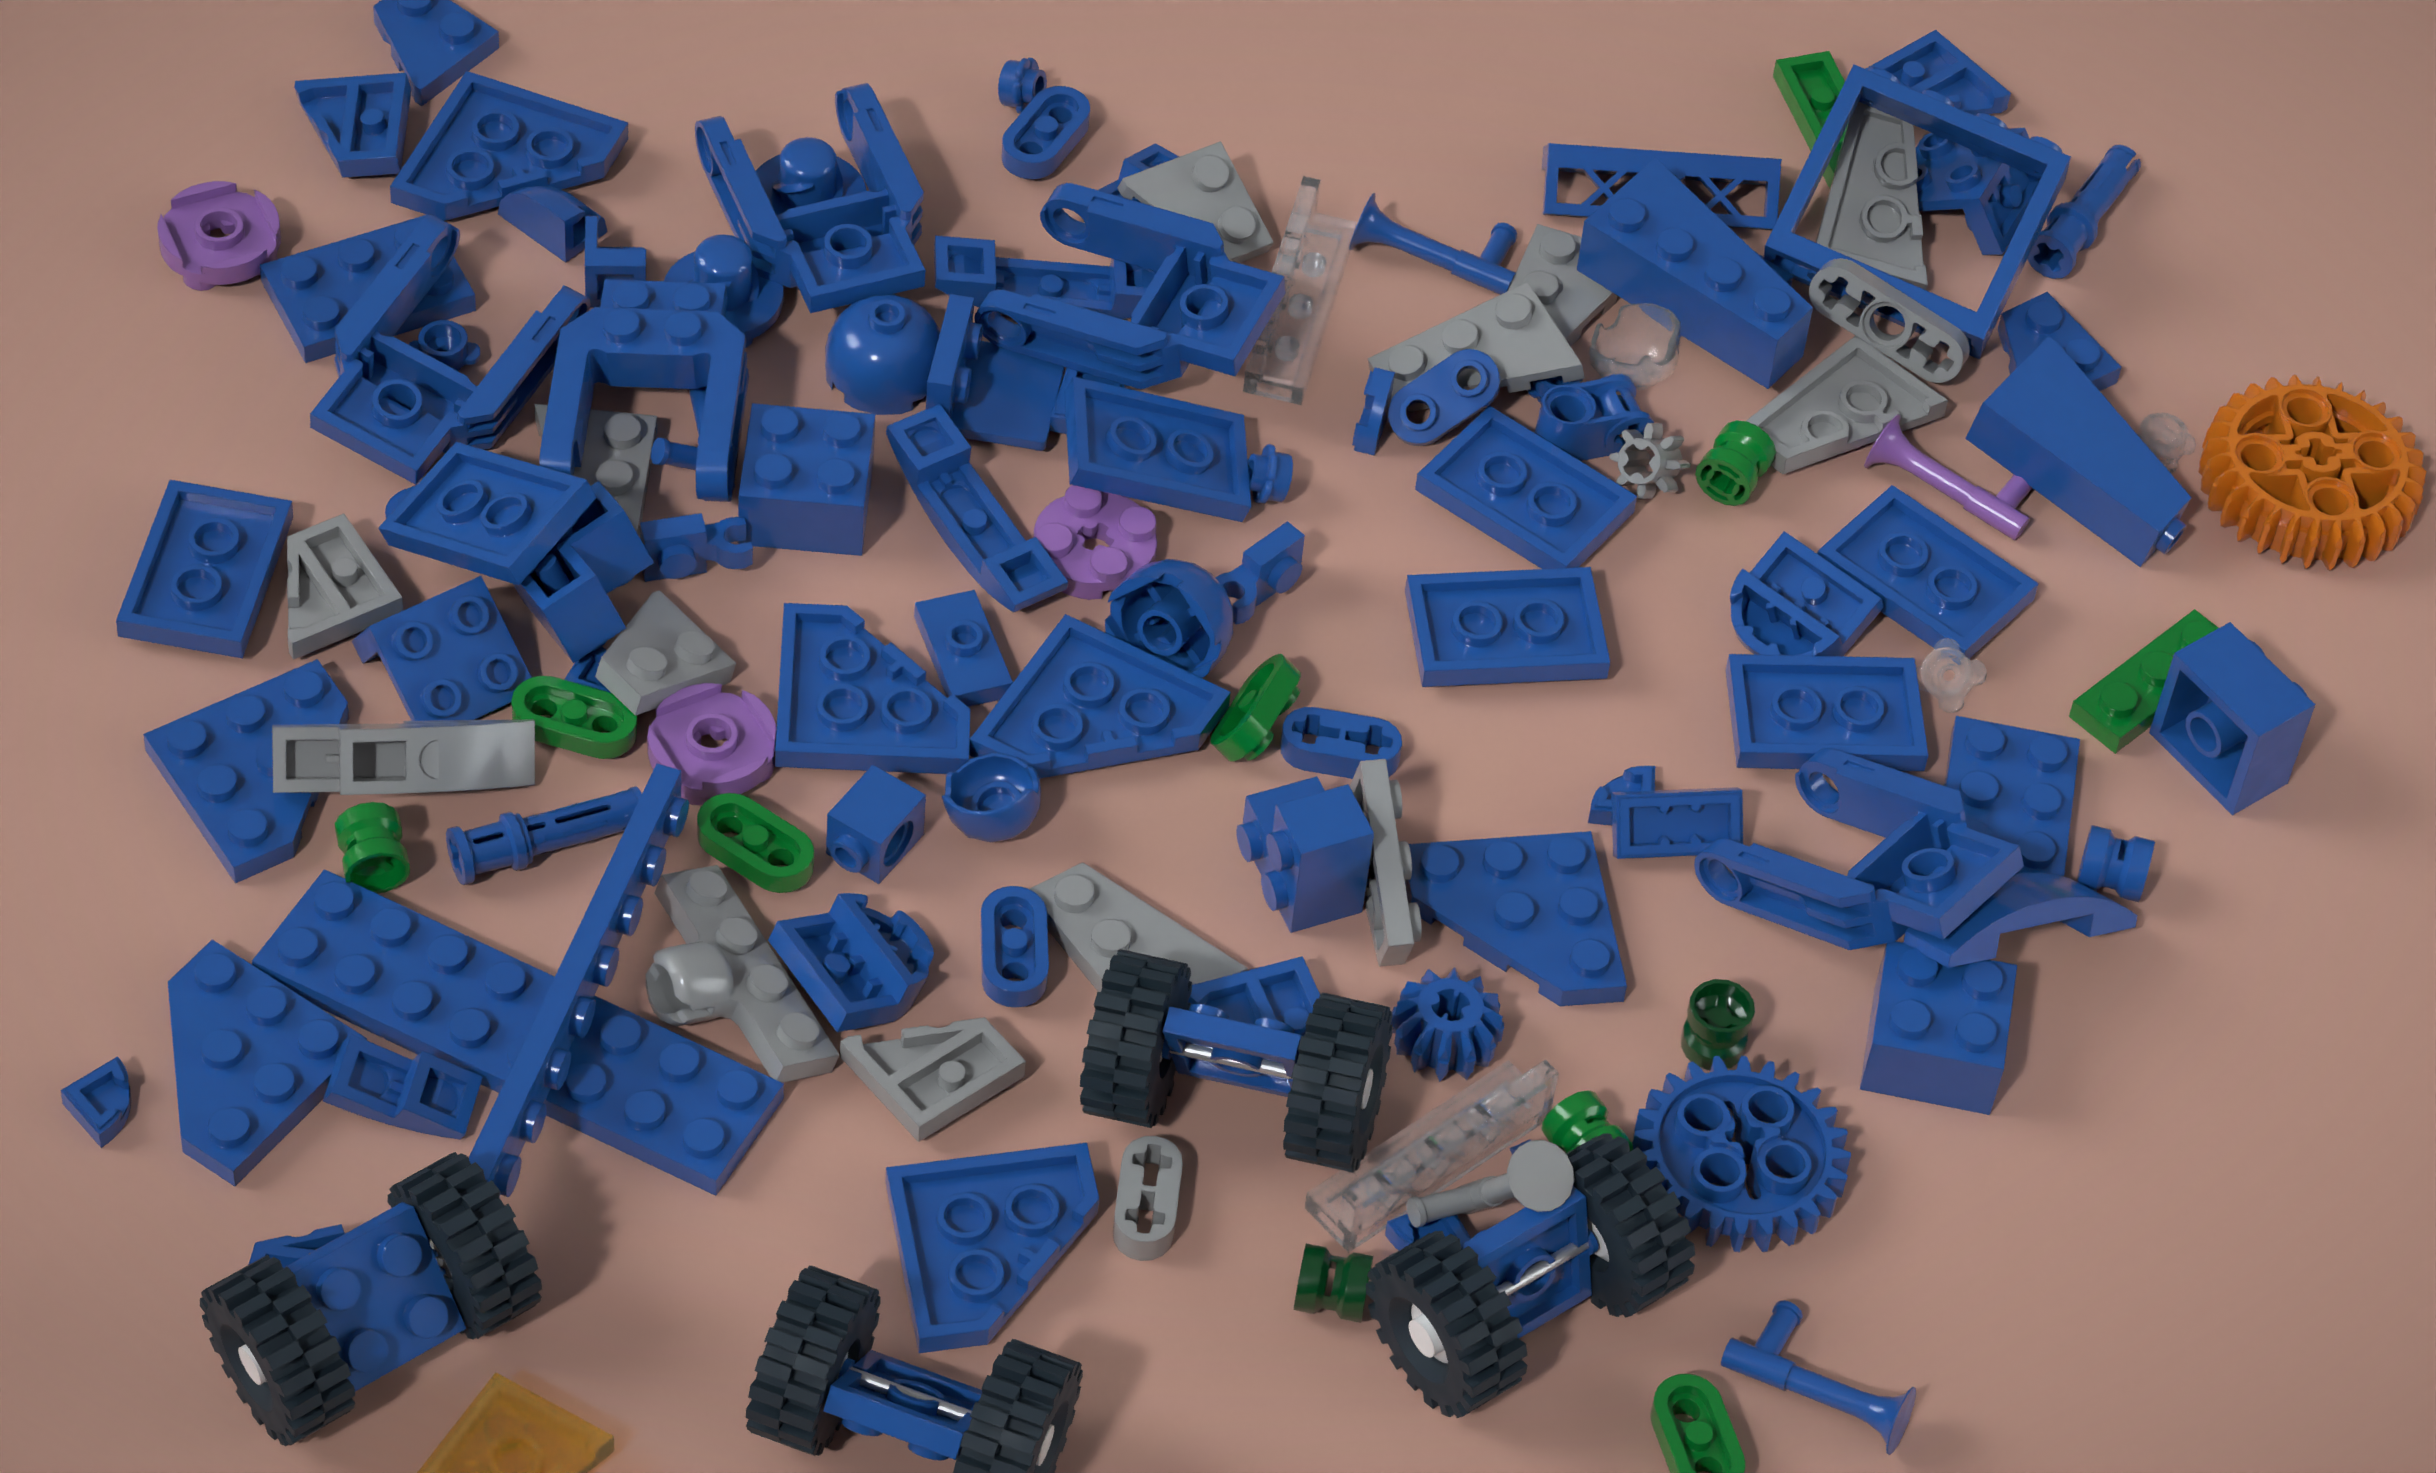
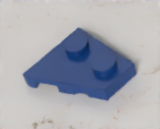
[1866,30,2011,116]

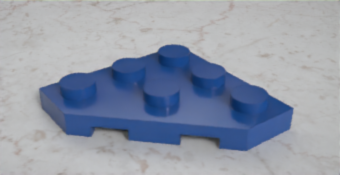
[390,71,628,221]
[775,603,971,774]
[969,614,1231,779]
[143,659,349,884]
[1405,831,1627,1006]
[168,939,367,1186]
[885,1143,1099,1353]

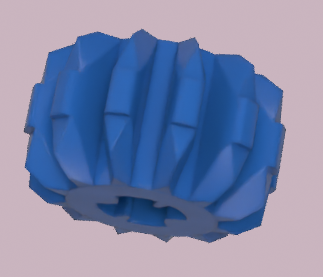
[1391,967,1504,1082]

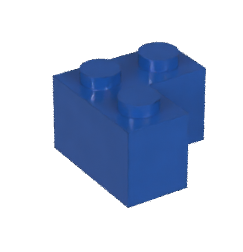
[513,481,654,663]
[1236,776,1374,933]

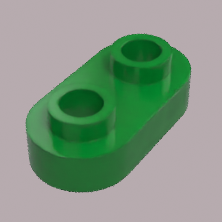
[1211,654,1301,762]
[511,676,637,759]
[697,793,814,893]
[1650,1374,1745,1473]

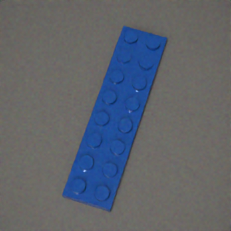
[252,869,784,1196]

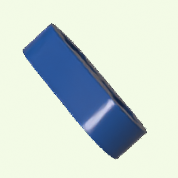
[1280,707,1402,779]

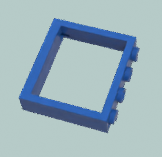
[1764,64,2071,359]

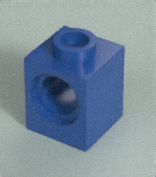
[826,765,926,884]

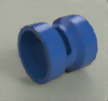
[2077,825,2155,902]

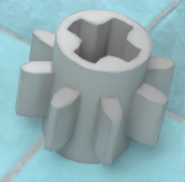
[1609,423,1691,499]

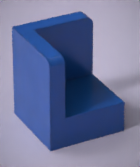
[585,216,646,308]

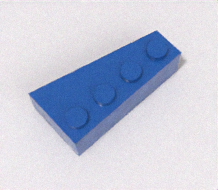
[1577,157,1813,389]

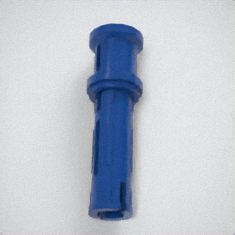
[2027,145,2141,279]
[446,786,642,885]

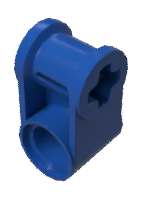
[1535,374,1655,461]

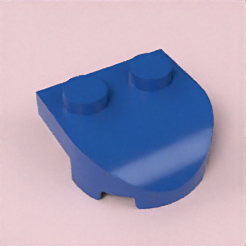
[1730,531,1884,656]
[768,893,934,1032]

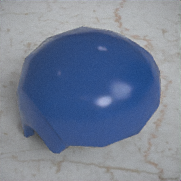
[942,752,1041,843]

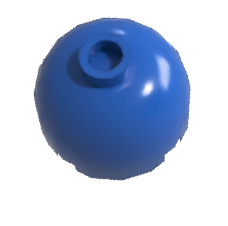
[825,294,941,415]
[1105,559,1233,678]

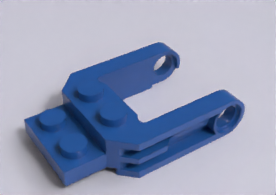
[695,83,926,314]
[974,183,1286,390]
[310,214,590,485]
[539,279,749,502]
[1694,748,2024,950]

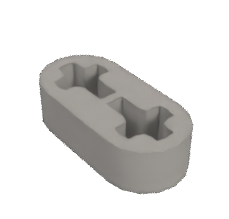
[1113,1136,1183,1261]

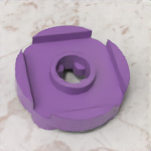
[157,181,281,291]
[1033,485,1157,600]
[647,683,776,805]

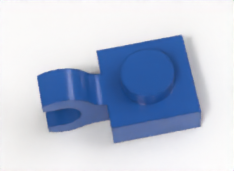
[640,513,753,582]
[1216,521,1305,625]

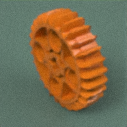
[2198,374,2427,571]

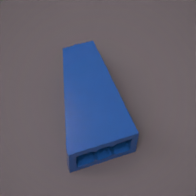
[1965,336,2192,567]

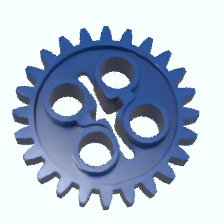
[1632,1056,1851,1252]

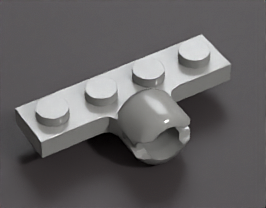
[646,865,839,1083]

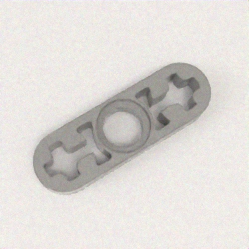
[1809,258,1970,383]

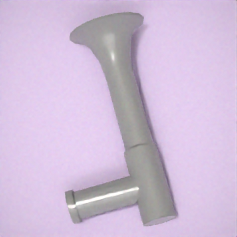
[1406,1140,1574,1228]

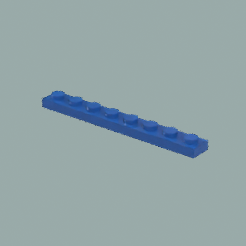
[469,763,689,1198]

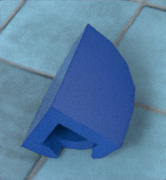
[498,186,608,263]

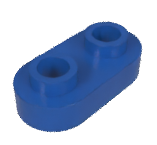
[1001,86,1090,179]
[1388,349,1500,446]
[980,886,1049,1008]

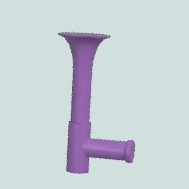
[1864,414,2033,541]

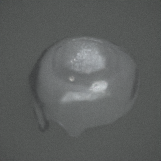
[1589,303,1682,390]

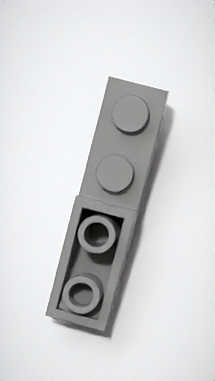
[272,719,535,795]

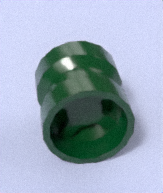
[1681,979,1755,1070]
[1294,1243,1374,1323]

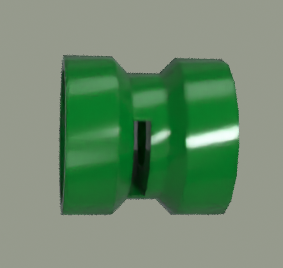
[1695,420,1776,506]
[335,802,410,894]
[1541,1090,1633,1153]

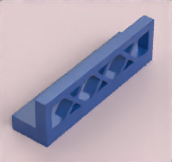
[1542,143,1782,230]

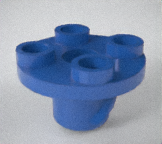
[756,137,867,215]
[664,234,783,348]

